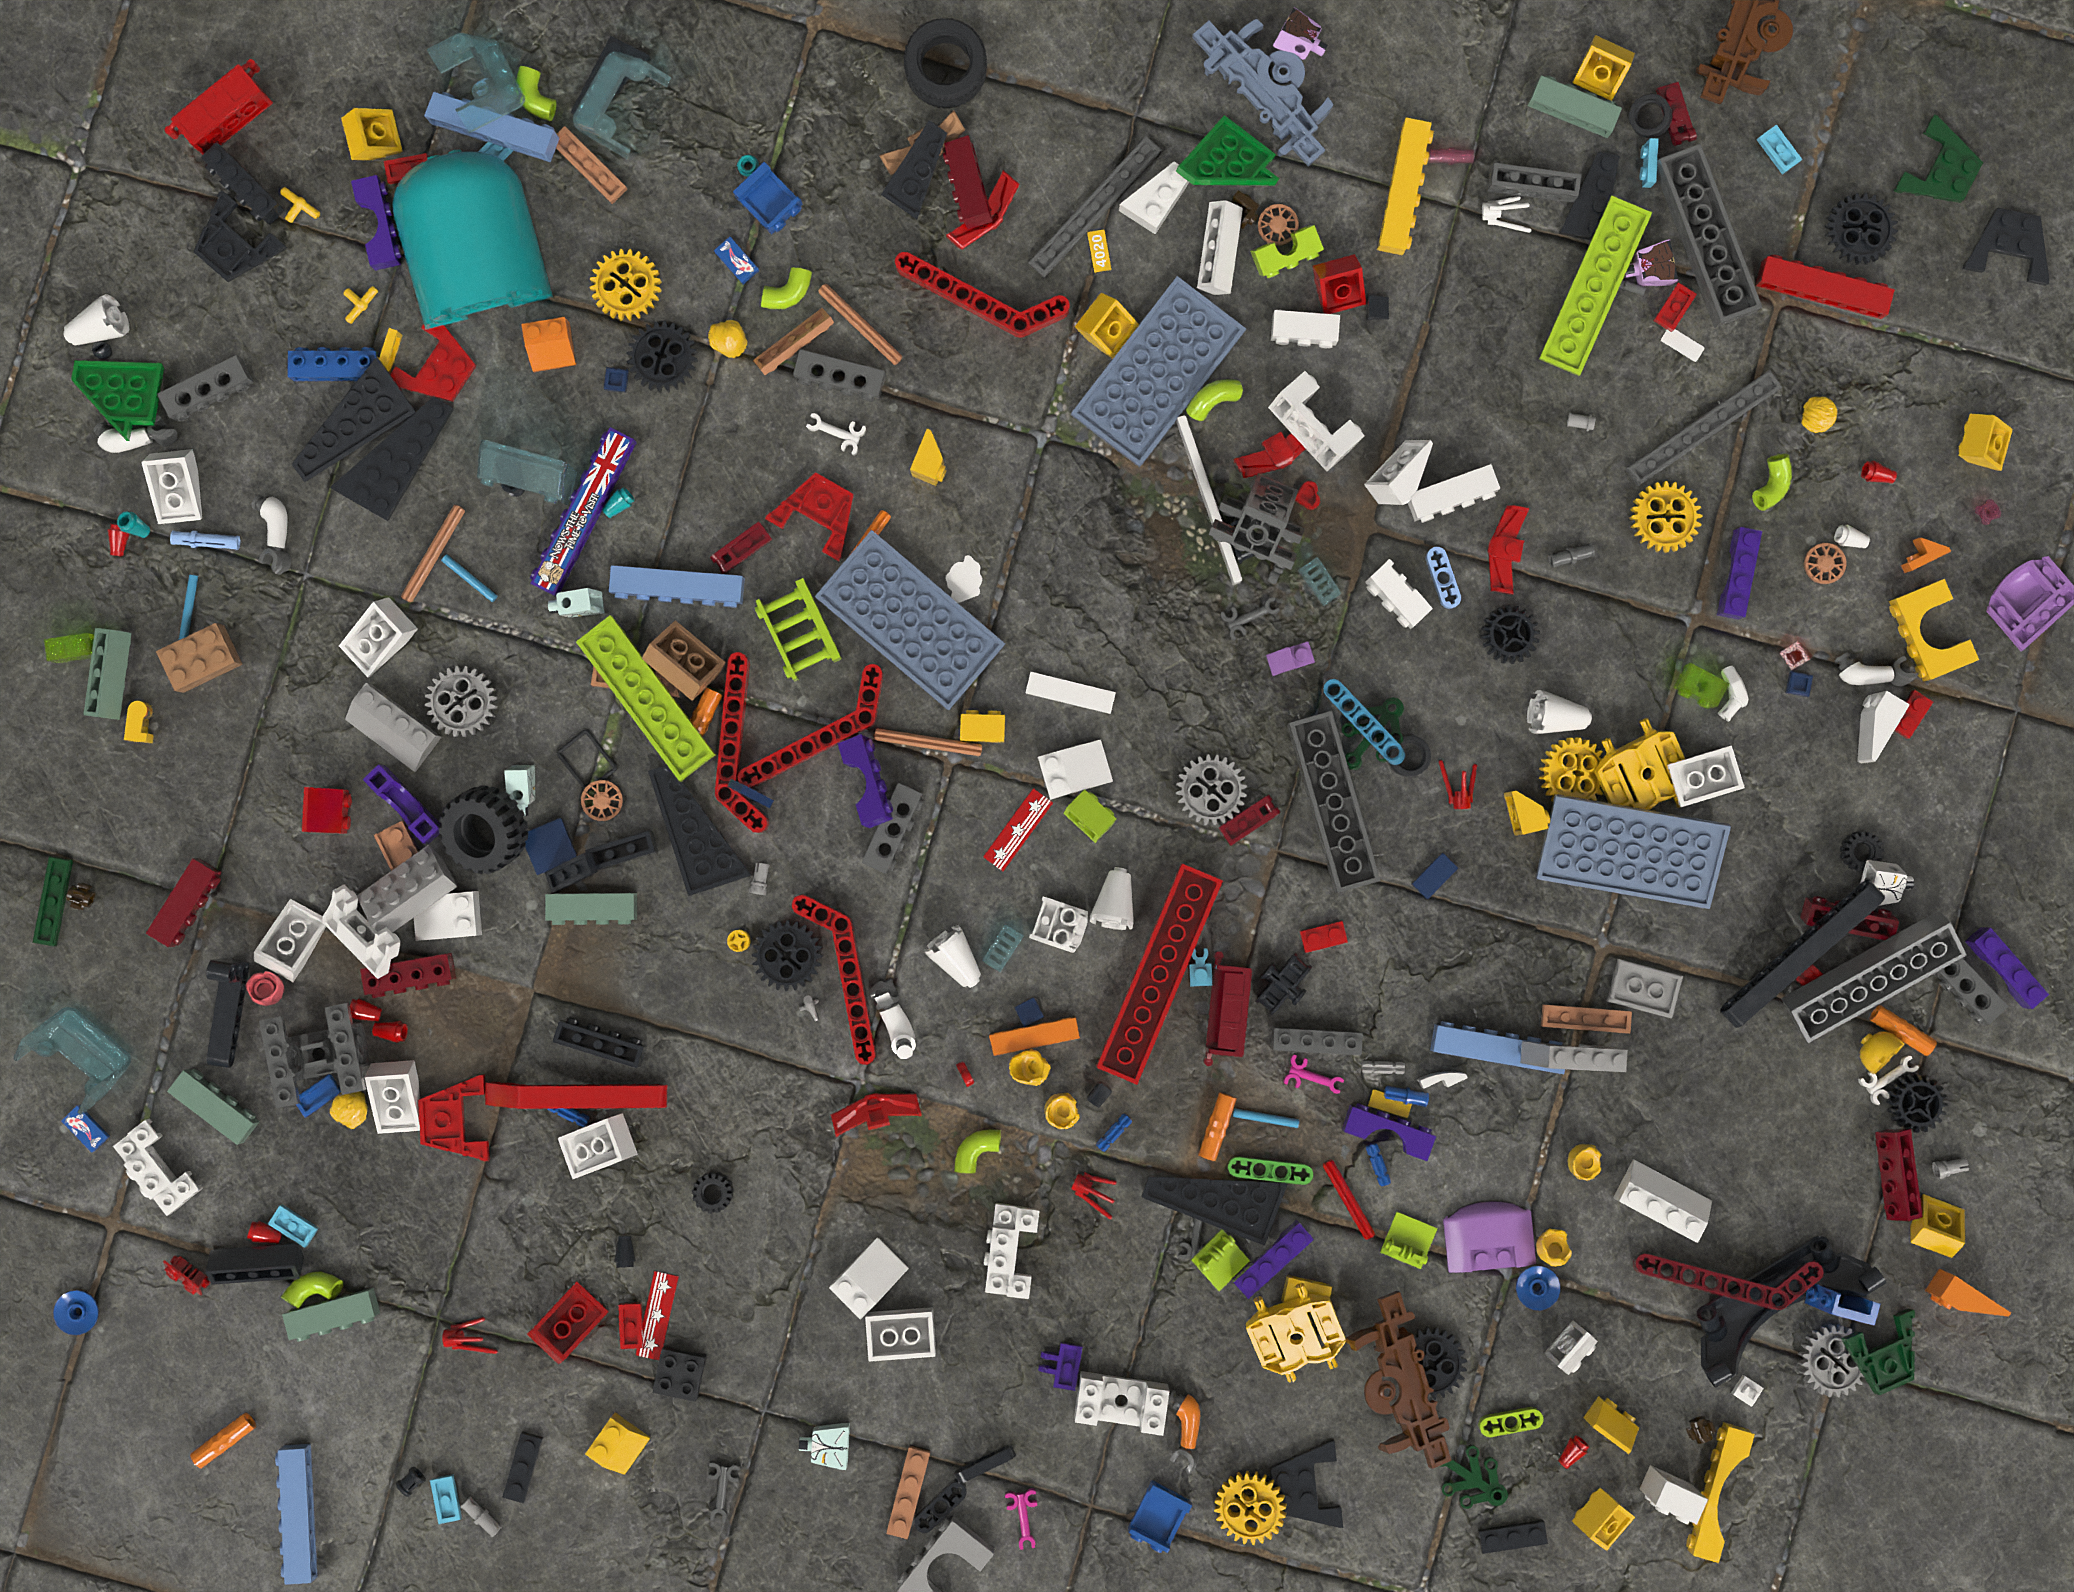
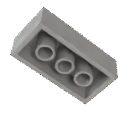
[357,845,457,932]

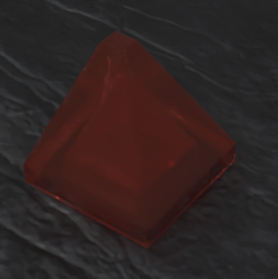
[1780,641,1813,670]

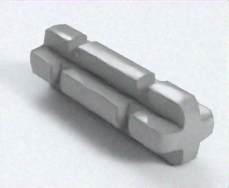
[1361,1061,1405,1074]

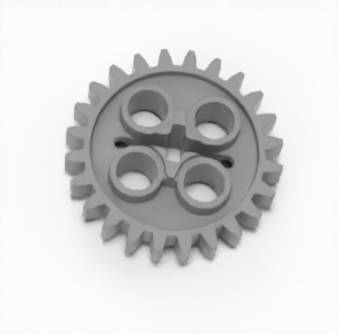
[425,666,498,737]
[1176,754,1247,825]
[1798,1324,1869,1397]

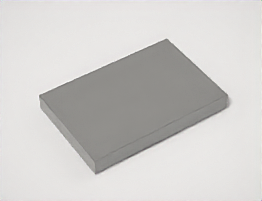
[1607,959,1683,1018]

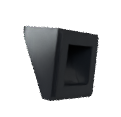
[1367,295,1389,320]
[1087,1081,1112,1108]

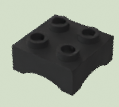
[652,1346,707,1402]

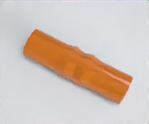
[690,687,723,737]
[1869,1005,1937,1056]
[1198,1092,1237,1161]
[190,1413,256,1469]

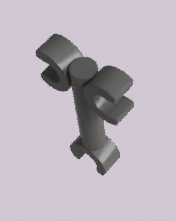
[1267,565,1284,584]
[1220,598,1280,641]
[1178,1218,1206,1259]
[708,1461,741,1522]

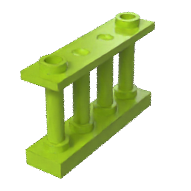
[754,578,842,681]

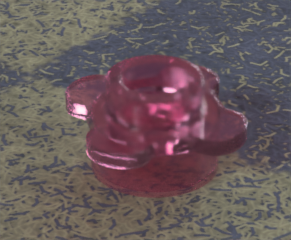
[1975,499,2001,525]

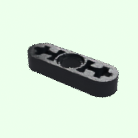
[954,1444,1016,1484]
[915,1480,967,1533]

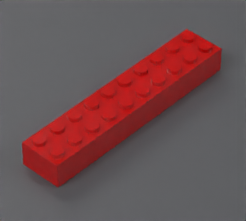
[1096,863,1223,1085]

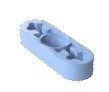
[1426,547,1461,609]

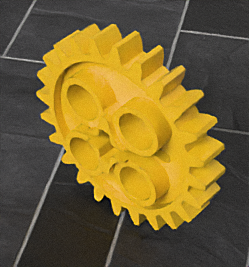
[590,249,662,321]
[1629,481,1703,553]
[1539,738,1603,802]
[1214,1471,1287,1545]

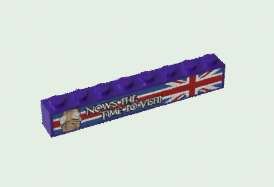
[530,427,637,596]

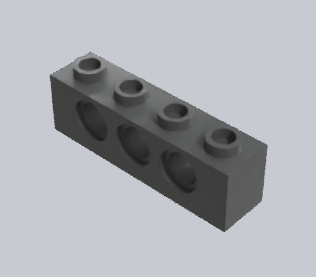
[1487,163,1581,203]
[793,350,886,402]
[158,355,254,421]
[862,783,925,874]
[1932,958,2009,1025]
[1271,1027,1363,1055]

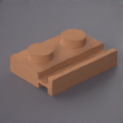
[374,821,419,871]

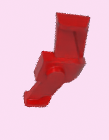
[946,170,1020,250]
[1233,432,1306,478]
[1487,505,1529,595]
[831,1093,922,1137]

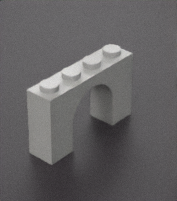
[1520,1041,1628,1072]
[897,1516,994,1592]

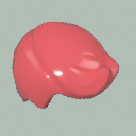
[246,971,284,1006]

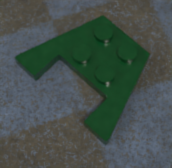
[1894,114,1983,203]
[1841,1308,1915,1395]

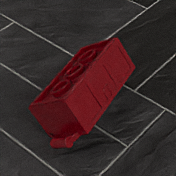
[1203,951,1252,1066]

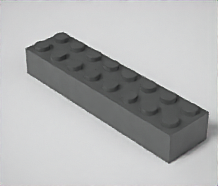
[1657,144,1762,328]
[1287,711,1380,893]
[1781,911,1967,1043]

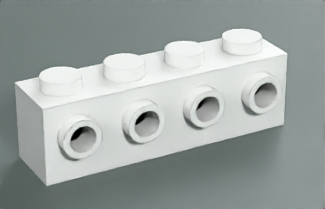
[1197,200,1243,295]
[1408,464,1500,523]

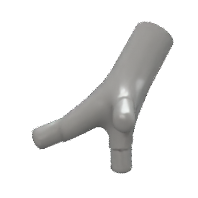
[799,996,819,1021]

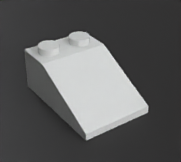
[1364,440,1433,505]
[142,449,202,524]
[339,597,418,677]
[1857,691,1909,763]
[1038,740,1113,800]
[1667,746,1745,807]
[414,891,482,941]
[254,899,326,982]
[364,1060,420,1134]
[558,1113,638,1179]
[829,1237,909,1320]
[1544,1320,1598,1375]

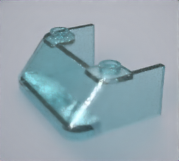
[427,33,525,133]
[573,51,671,159]
[477,440,577,505]
[13,1007,131,1115]

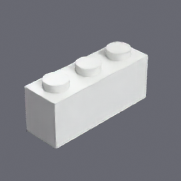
[1271,310,1340,348]

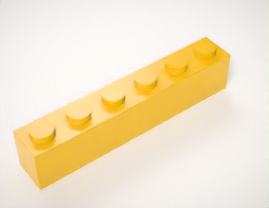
[1377,118,1434,255]

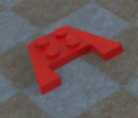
[390,324,477,402]
[765,472,854,562]
[418,1074,490,1161]

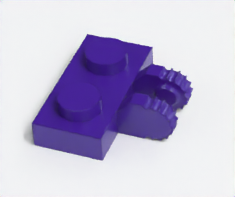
[1038,1342,1083,1391]

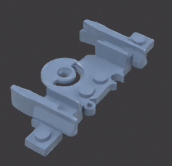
[1192,19,1333,166]

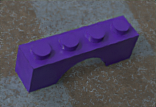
[351,175,402,271]
[1717,527,1762,620]
[838,734,893,828]
[363,764,441,844]
[1965,927,2049,1009]
[1341,1103,1436,1161]
[1232,1219,1314,1299]

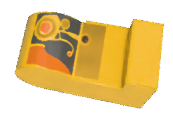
[124,701,153,743]

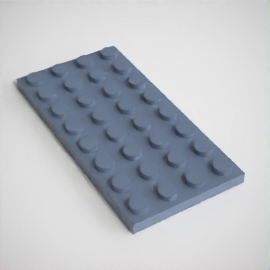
[1071,276,1246,468]
[815,530,1005,711]
[1536,794,1731,909]

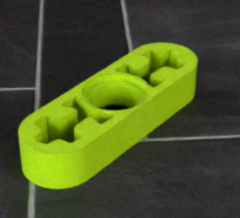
[1478,1407,1543,1437]

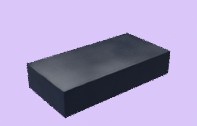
[727,779,774,808]
[1411,853,1458,899]

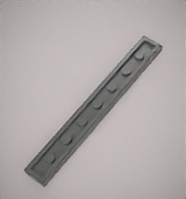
[1028,136,1162,278]
[1626,370,1782,486]

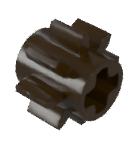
[66,883,95,910]
[1686,1416,1716,1444]

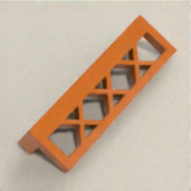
[989,1016,1080,1056]

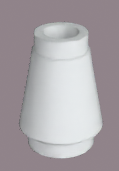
[1834,525,1870,548]

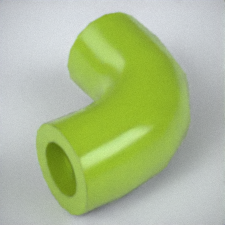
[516,66,557,121]
[761,267,812,309]
[1186,379,1243,421]
[1752,453,1792,511]
[954,1129,1001,1173]
[281,1271,343,1309]

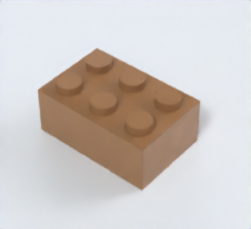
[642,620,726,701]
[156,623,243,693]

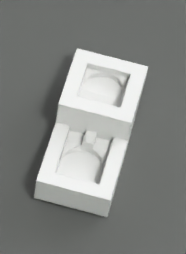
[1417,1071,1467,1088]

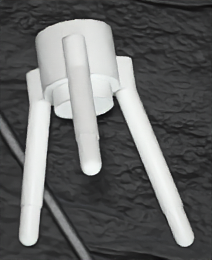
[1482,196,1531,233]

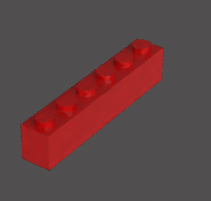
[1755,255,1895,319]

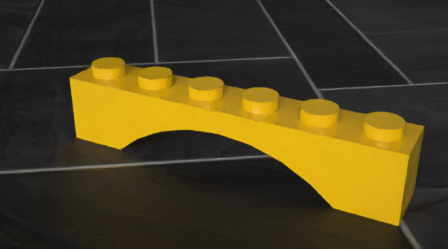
[1686,1422,1755,1563]

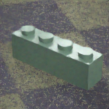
[1527,75,1622,138]
[83,628,131,720]
[545,893,637,925]
[167,1069,260,1145]
[282,1287,380,1342]

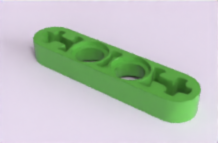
[1227,1156,1313,1185]

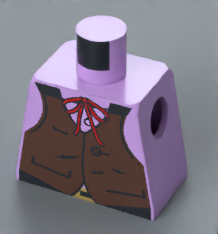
[1273,7,1328,60]
[1624,240,1678,286]

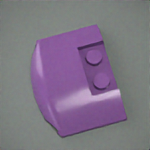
[1986,556,2074,651]
[1443,1201,1536,1273]

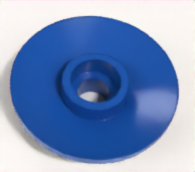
[1516,1266,1560,1310]
[53,1290,99,1335]

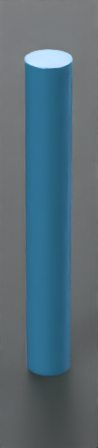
[441,554,498,602]
[179,575,198,640]
[1233,1108,1299,1128]

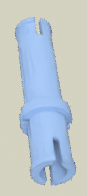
[170,530,241,550]

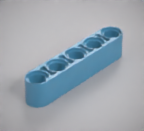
[1323,679,1405,765]

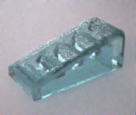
[1299,557,1342,606]
[982,924,1024,972]

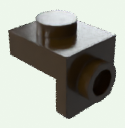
[1231,190,1259,230]

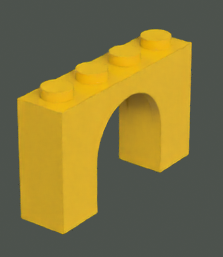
[1889,579,1979,681]

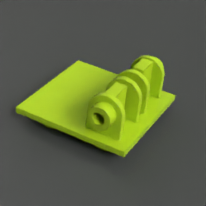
[1380,1211,1438,1269]
[1191,1229,1250,1291]

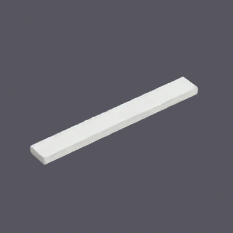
[1176,415,1242,585]

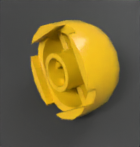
[1860,1031,1904,1075]

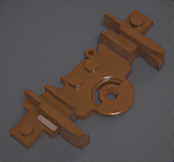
[1695,0,1793,105]
[1345,1291,1452,1469]

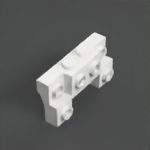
[322,885,401,979]
[113,1119,203,1216]
[984,1203,1039,1299]

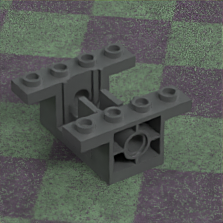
[1208,473,1305,570]
[259,1003,371,1108]

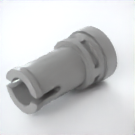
[749,863,770,895]
[1932,1157,1969,1180]

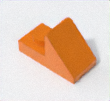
[1901,538,1951,573]

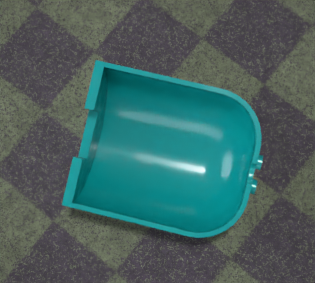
[393,150,553,329]

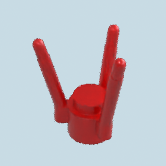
[1439,760,1477,809]
[1071,1172,1117,1219]
[442,1317,498,1354]

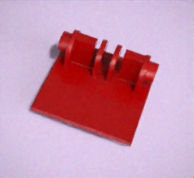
[163,1255,210,1296]

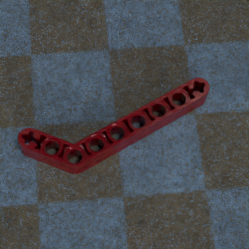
[1633,1254,1824,1310]

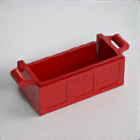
[164,59,273,155]

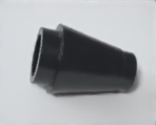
[614,1236,636,1268]

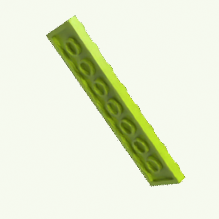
[1539,196,1652,376]
[576,615,716,781]

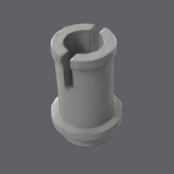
[1567,412,1596,431]

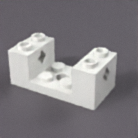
[1268,371,1365,471]
[1074,1371,1170,1436]

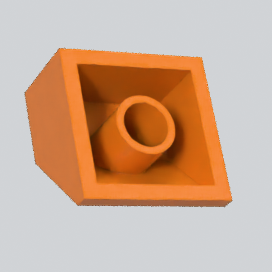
[521,317,576,372]

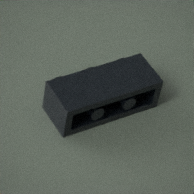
[585,831,659,871]

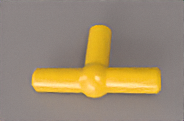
[280,187,320,223]
[344,286,378,324]

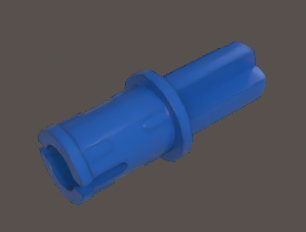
[1384,1086,1429,1107]

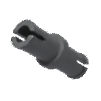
[1548,543,1595,568]

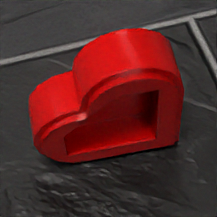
[1295,481,1320,510]
[956,1061,975,1087]

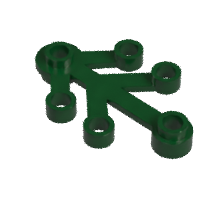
[1341,697,1404,770]
[1439,1444,1508,1509]

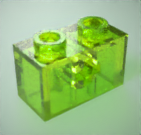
[44,633,94,663]
[1673,663,1730,709]

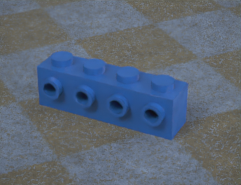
[288,347,380,381]

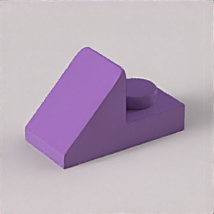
[1266,642,1315,676]

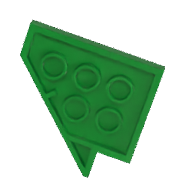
[1175,115,1280,186]
[71,360,164,441]

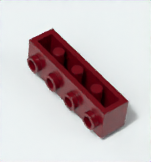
[943,135,993,229]
[145,858,222,947]
[1800,896,1899,940]
[360,953,456,998]
[1875,1129,1923,1221]

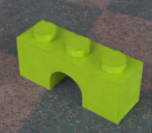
[1250,225,1324,278]

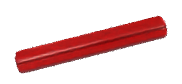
[1323,1160,1375,1240]

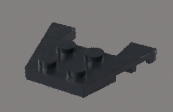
[193,190,287,282]
[1963,208,2049,286]
[1270,1439,1343,1528]

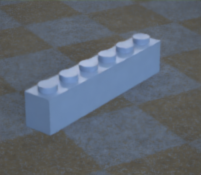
[424,92,560,162]
[609,566,745,608]
[1430,1021,1565,1074]
[275,1444,317,1584]

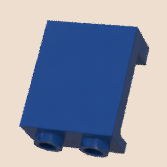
[733,162,803,235]
[1805,1284,1881,1325]
[1128,1480,1192,1553]

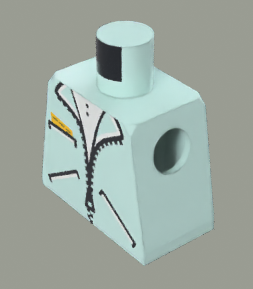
[548,588,604,617]
[504,765,535,816]
[799,1423,850,1470]

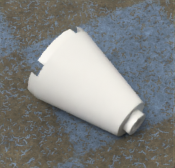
[64,294,130,345]
[1527,690,1592,734]
[1090,867,1134,930]
[924,925,981,988]

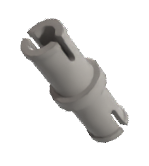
[460,1496,502,1537]

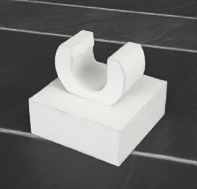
[1731,1375,1764,1407]

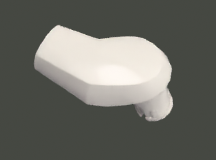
[1718,666,1749,722]

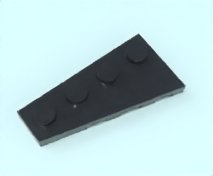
[571,36,650,124]
[881,120,947,219]
[1559,152,1620,240]

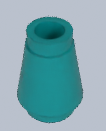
[602,487,635,518]
[117,512,150,538]

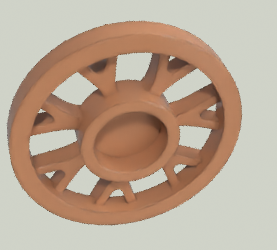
[1258,204,1299,246]
[1804,543,1846,584]
[581,780,623,821]

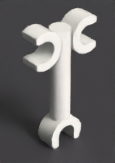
[806,413,866,456]
[1858,1055,1919,1105]

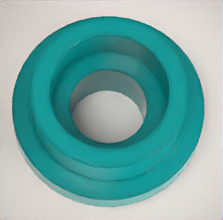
[737,155,759,177]

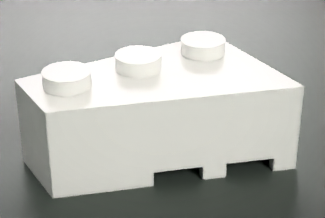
[1119,162,1189,234]
[1365,559,1433,629]

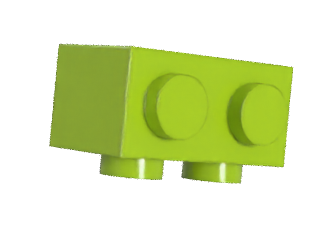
[1063,789,1117,843]

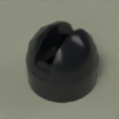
[92,341,112,360]

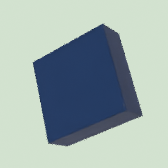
[604,367,629,393]
[1786,671,1813,697]
[1014,997,1044,1027]

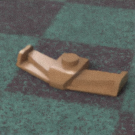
[879,110,965,175]

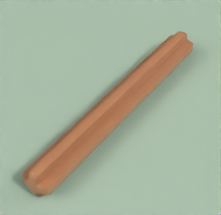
[819,284,902,365]
[401,505,465,602]
[874,729,982,756]

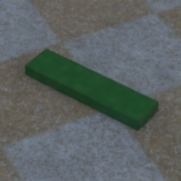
[32,856,73,946]

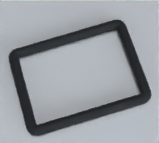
[557,729,617,792]

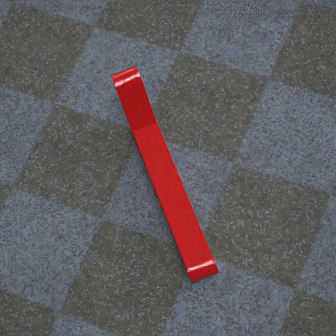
[895,252,1070,338]
[715,652,769,833]
[738,664,883,788]
[792,895,876,1065]
[485,1082,668,1109]

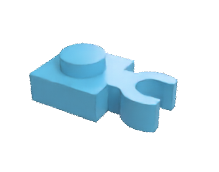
[1189,948,1212,987]

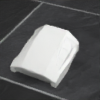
[1029,896,1088,953]

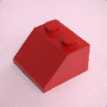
[1313,254,1366,314]

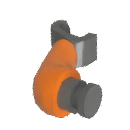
[1168,1390,1200,1474]

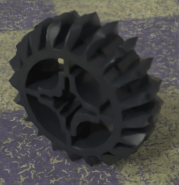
[1480,605,1540,664]
[1886,1073,1948,1133]

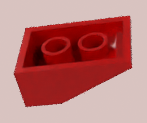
[302,787,352,834]
[527,1282,609,1364]

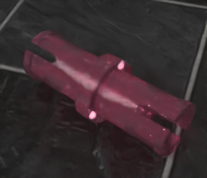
[1428,147,1474,165]

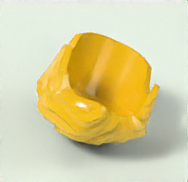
[708,320,747,358]
[1801,396,1837,433]
[1009,1049,1051,1086]
[330,1091,368,1129]
[1044,1093,1080,1129]
[1567,1144,1602,1181]
[1536,1229,1572,1267]

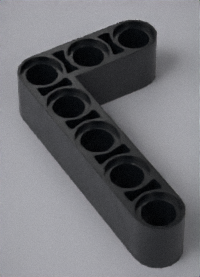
[206,958,249,1068]

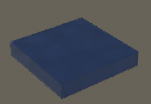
[525,818,578,875]

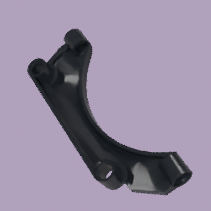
[1697,1236,1886,1388]

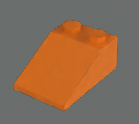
[1925,1269,2011,1316]

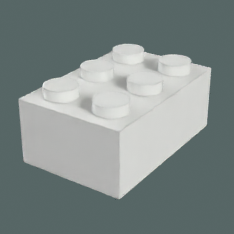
[865,1307,936,1361]
[1640,1465,1708,1524]

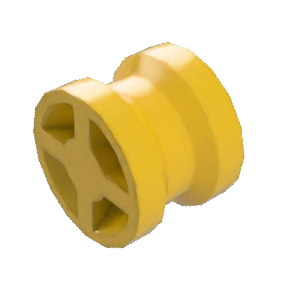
[727,930,751,952]

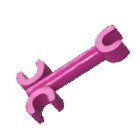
[1283,1054,1344,1094]
[1005,1488,1037,1550]

